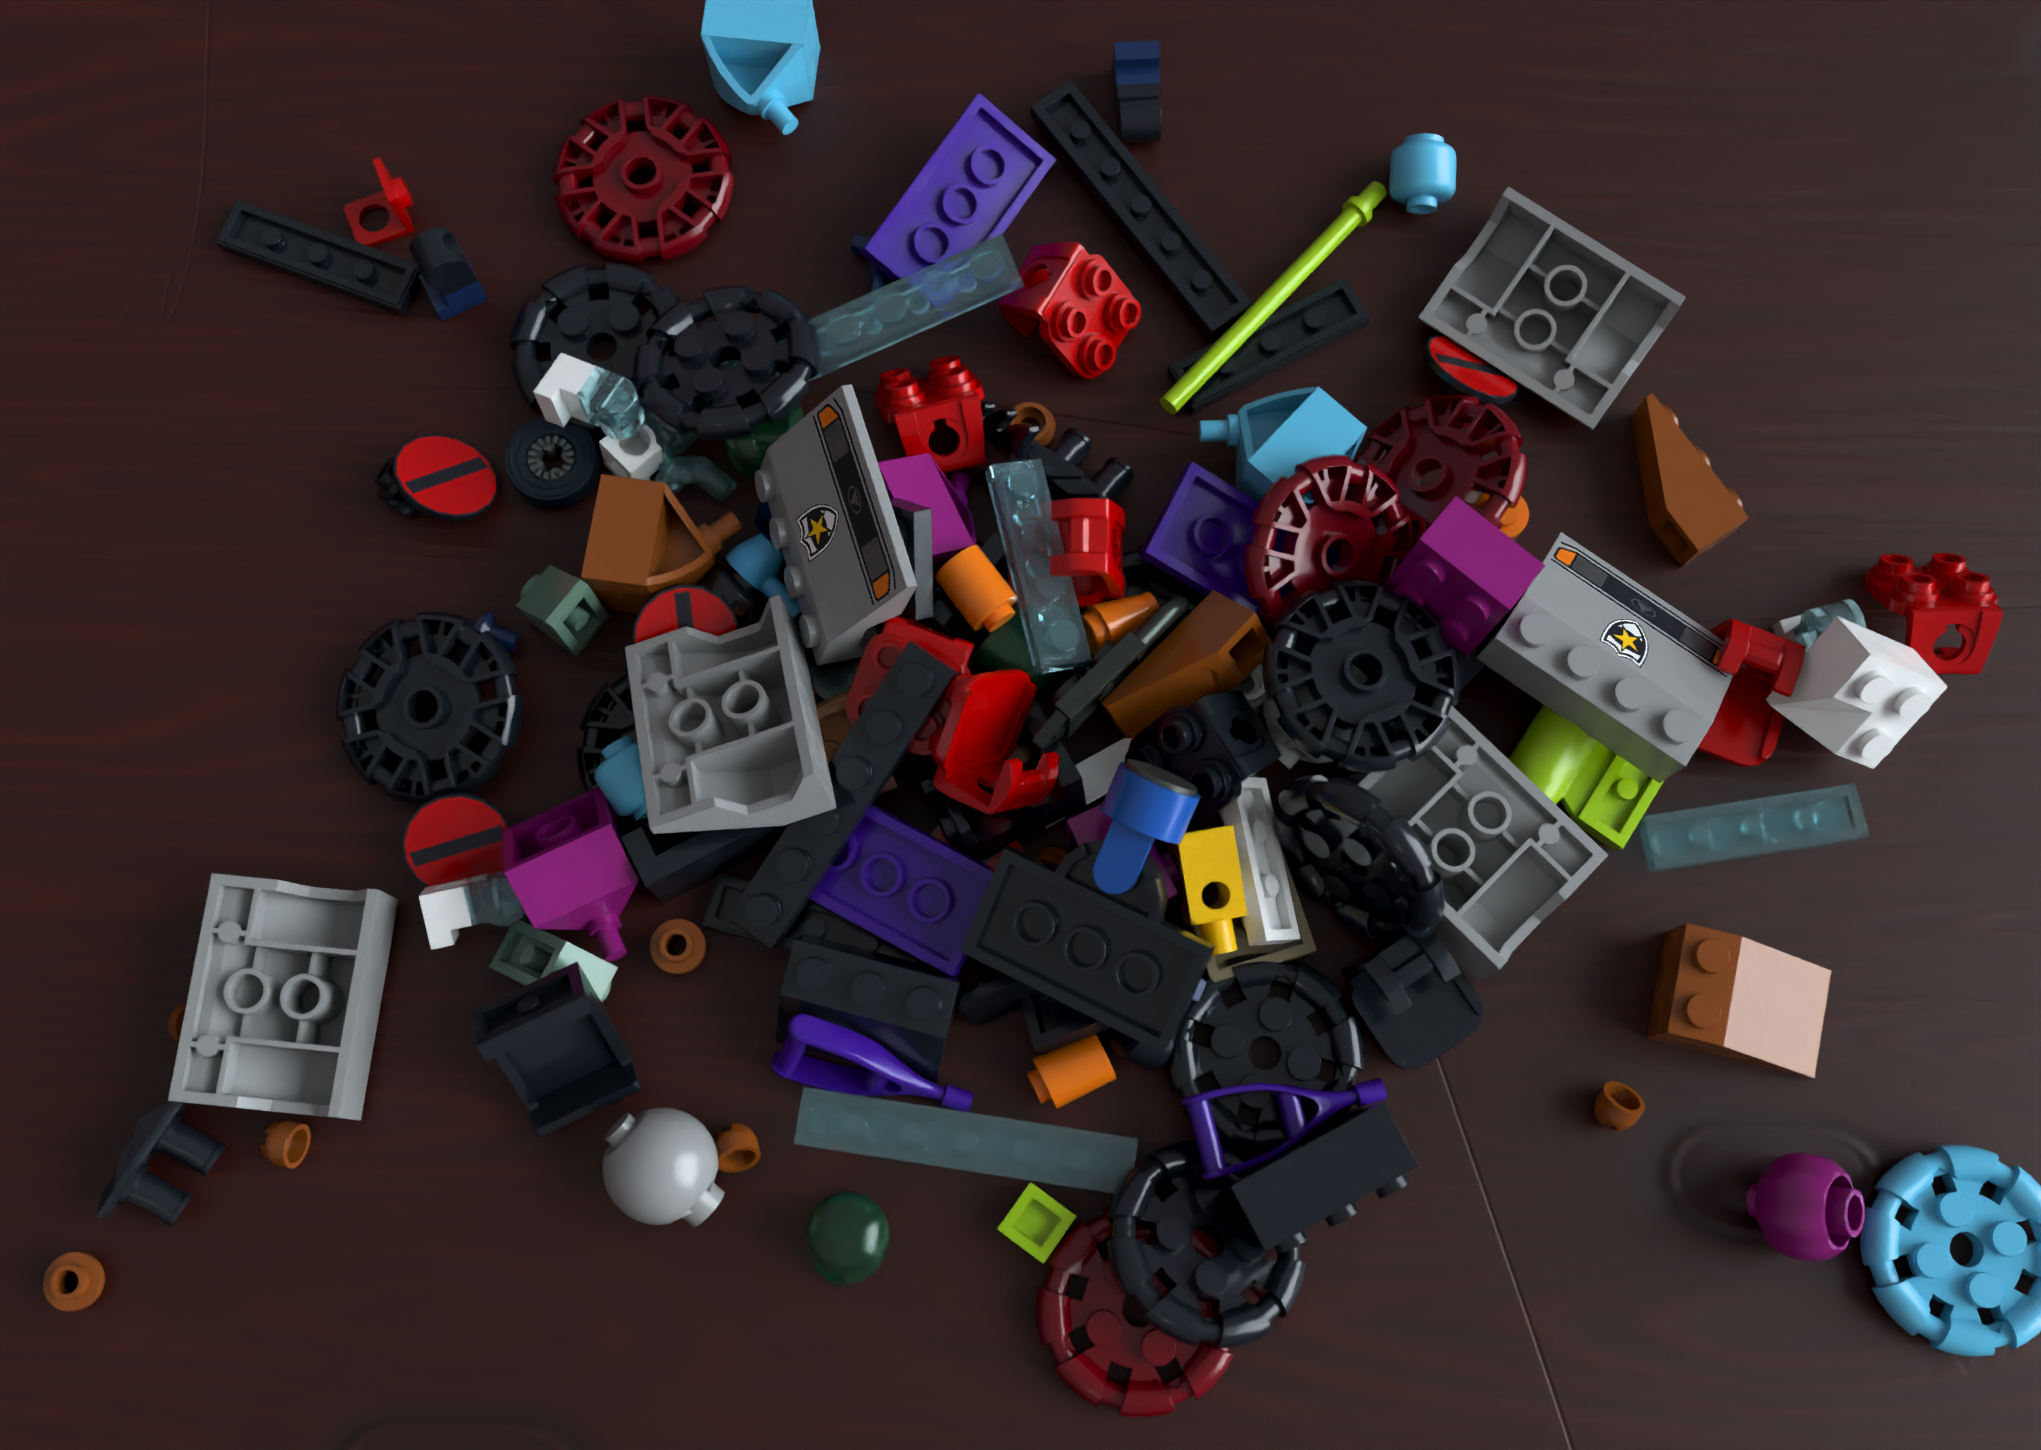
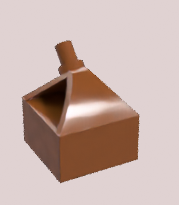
[581,474,743,614]

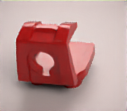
[997,241,1141,379]
[873,355,986,474]
[1008,498,1126,612]
[1863,553,2003,675]
[845,615,975,756]
[1696,618,1806,767]
[929,669,1059,814]

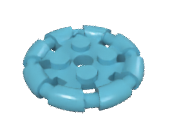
[1860,1144,2041,1357]

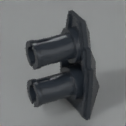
[1023,428,1134,505]
[96,1101,227,1228]

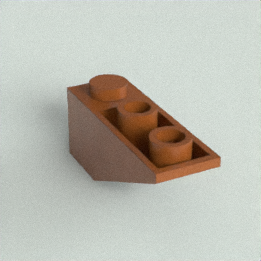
[1631,393,1749,567]
[1101,590,1272,739]

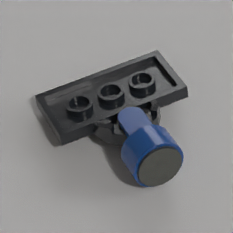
[960,759,1216,1054]

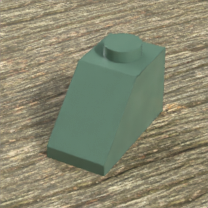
[516,565,610,657]
[489,918,618,1002]

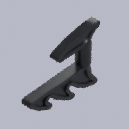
[981,402,1039,521]

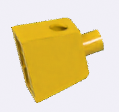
[1167,825,1247,955]

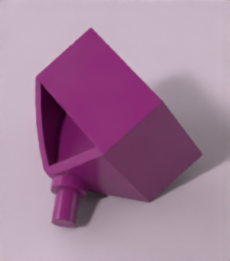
[878,453,976,589]
[502,787,639,962]

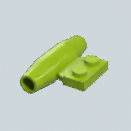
[1508,704,1664,851]

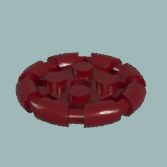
[553,95,734,264]
[1345,394,1527,562]
[1244,454,1413,648]
[1036,1207,1241,1418]

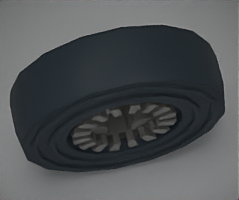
[505,416,601,509]

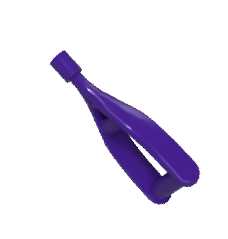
[771,1014,973,1113]
[1182,1078,1387,1180]

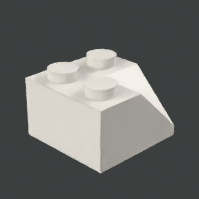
[1765,616,1948,769]

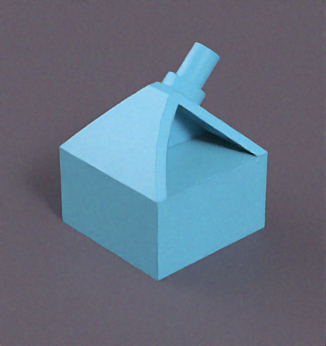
[701,0,820,135]
[1199,386,1367,503]

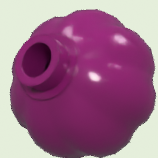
[1746,1152,1865,1262]

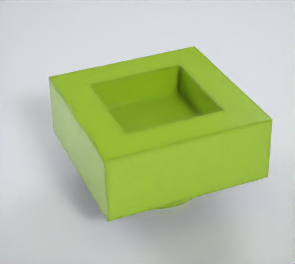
[997,1182,1077,1264]

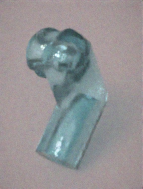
[655,456,737,502]

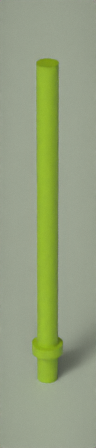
[1160,181,1387,414]

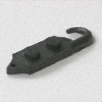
[1032,596,1189,750]

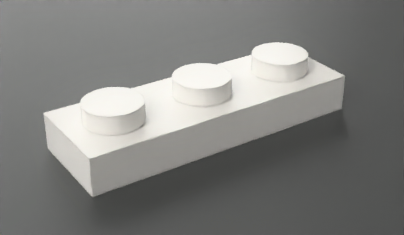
[1219,777,1300,946]

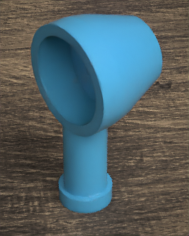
[726,532,802,625]

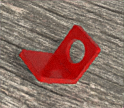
[344,157,415,247]

